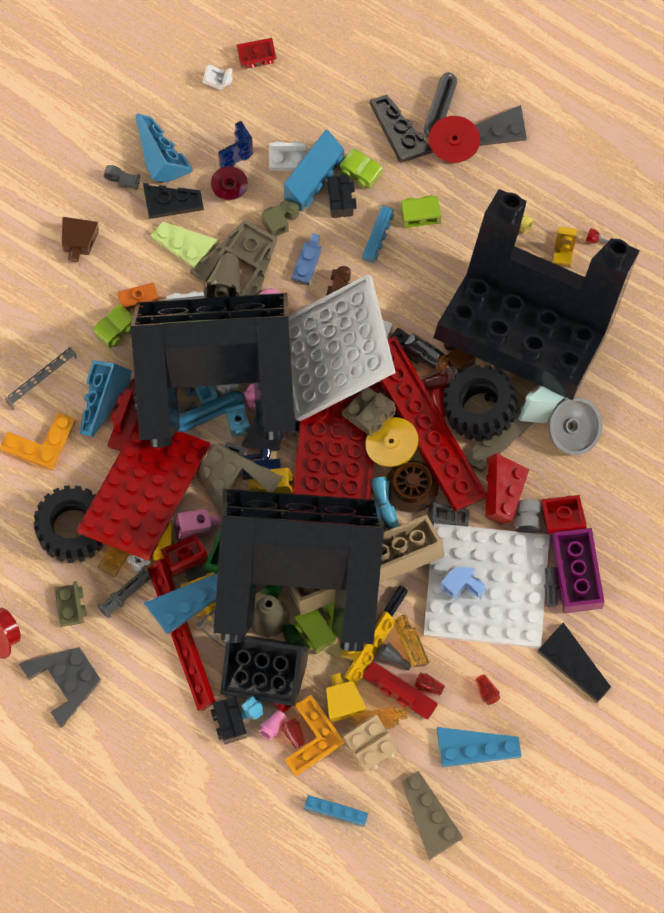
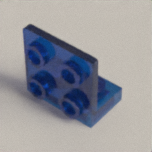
[218,121,253,168]

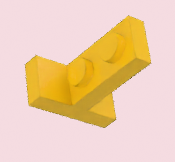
[553,226,578,268]

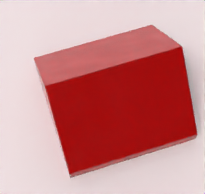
[161,534,208,577]

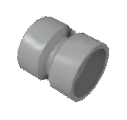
[515,499,541,533]

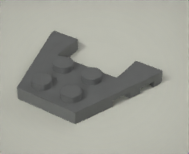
[19,647,101,728]

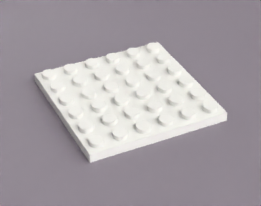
[289,274,396,421]
[423,523,550,648]

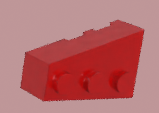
[485,453,529,525]

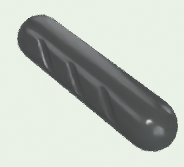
[424,72,457,138]

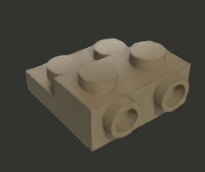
[342,387,396,436]

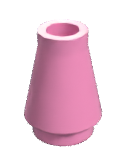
[259,710,286,740]

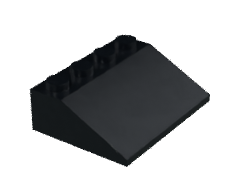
[220,635,309,706]

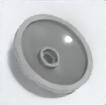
[549,397,602,455]

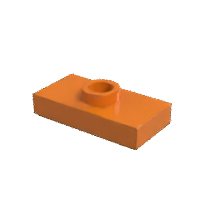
[118,282,159,310]

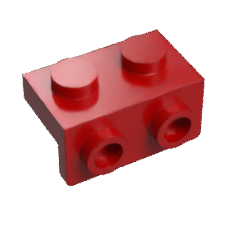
[236,38,277,69]

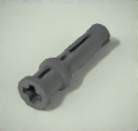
[97,569,151,619]

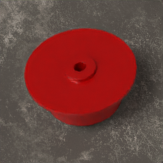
[429,116,480,164]
[0,607,21,659]

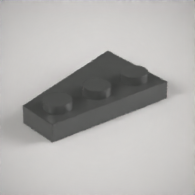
[475,105,527,146]

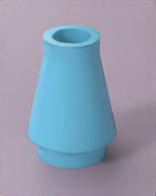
[371,477,389,506]
[379,503,400,530]

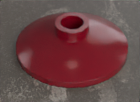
[211,166,248,201]

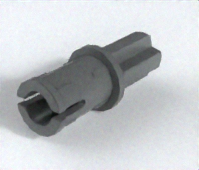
[544,567,559,607]

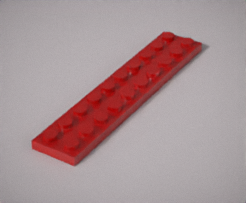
[379,336,486,512]

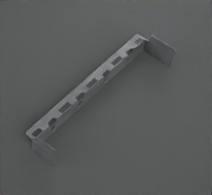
[5,347,77,410]

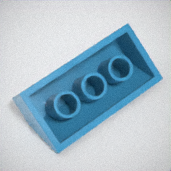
[284,129,345,212]

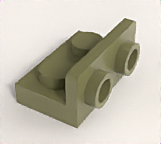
[54,581,87,627]

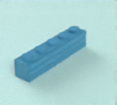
[362,205,395,263]
[304,795,368,827]

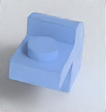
[440,567,486,600]

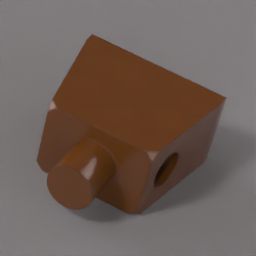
[62,217,99,262]

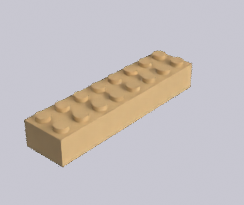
[286,515,445,615]

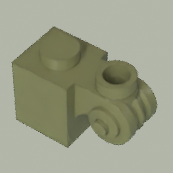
[262,199,299,237]

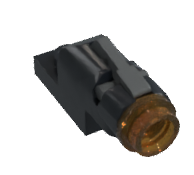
[390,328,449,372]

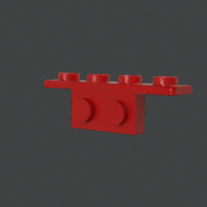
[107,378,138,451]
[362,661,438,720]

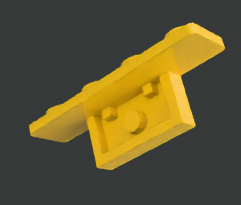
[340,611,395,686]

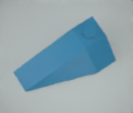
[136,113,193,182]
[80,360,132,437]

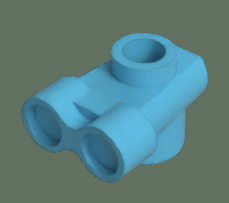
[240,696,264,720]

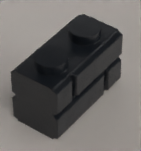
[327,175,357,218]
[210,697,247,744]

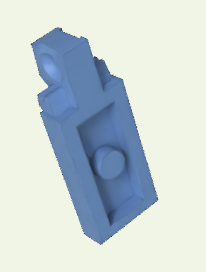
[291,233,321,285]

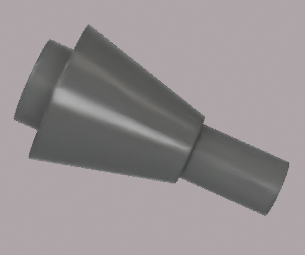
[377,642,413,671]

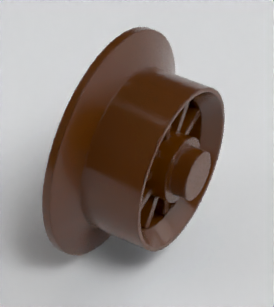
[387,461,439,512]

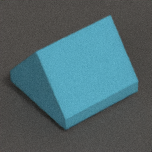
[195,386,218,405]

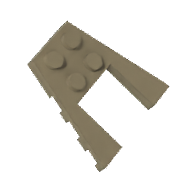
[190,220,277,295]
[195,444,283,514]

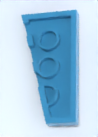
[144,574,217,635]
[437,727,522,768]

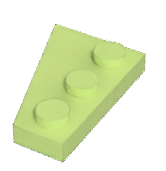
[151,222,218,268]

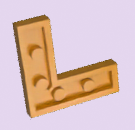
[0,412,76,471]
[284,695,345,777]

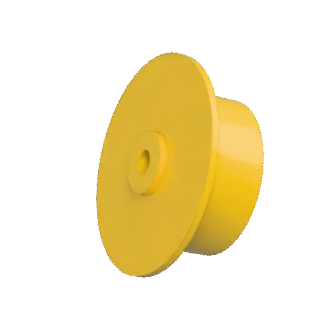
[366,417,418,467]

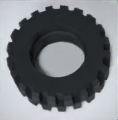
[443,365,518,441]
[33,485,103,563]

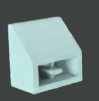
[518,386,566,423]

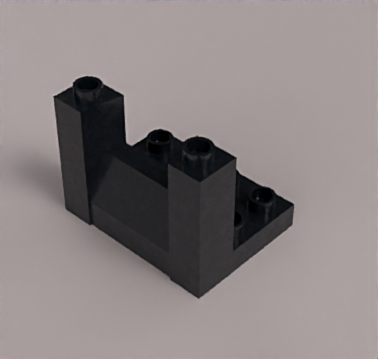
[433,189,640,400]
[131,293,295,447]
[213,488,384,651]

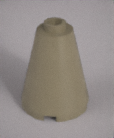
[203,253,241,298]
[252,595,289,637]

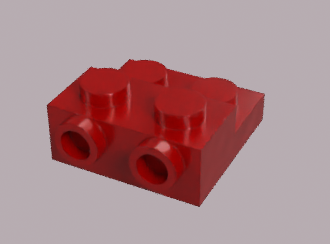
[541,495,587,534]

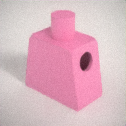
[173,509,220,542]

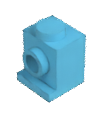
[225,404,250,436]

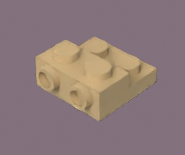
[342,714,399,772]

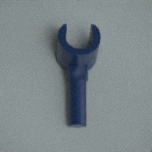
[244,448,271,460]

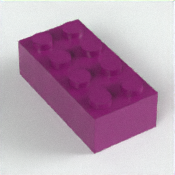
[551,528,605,613]

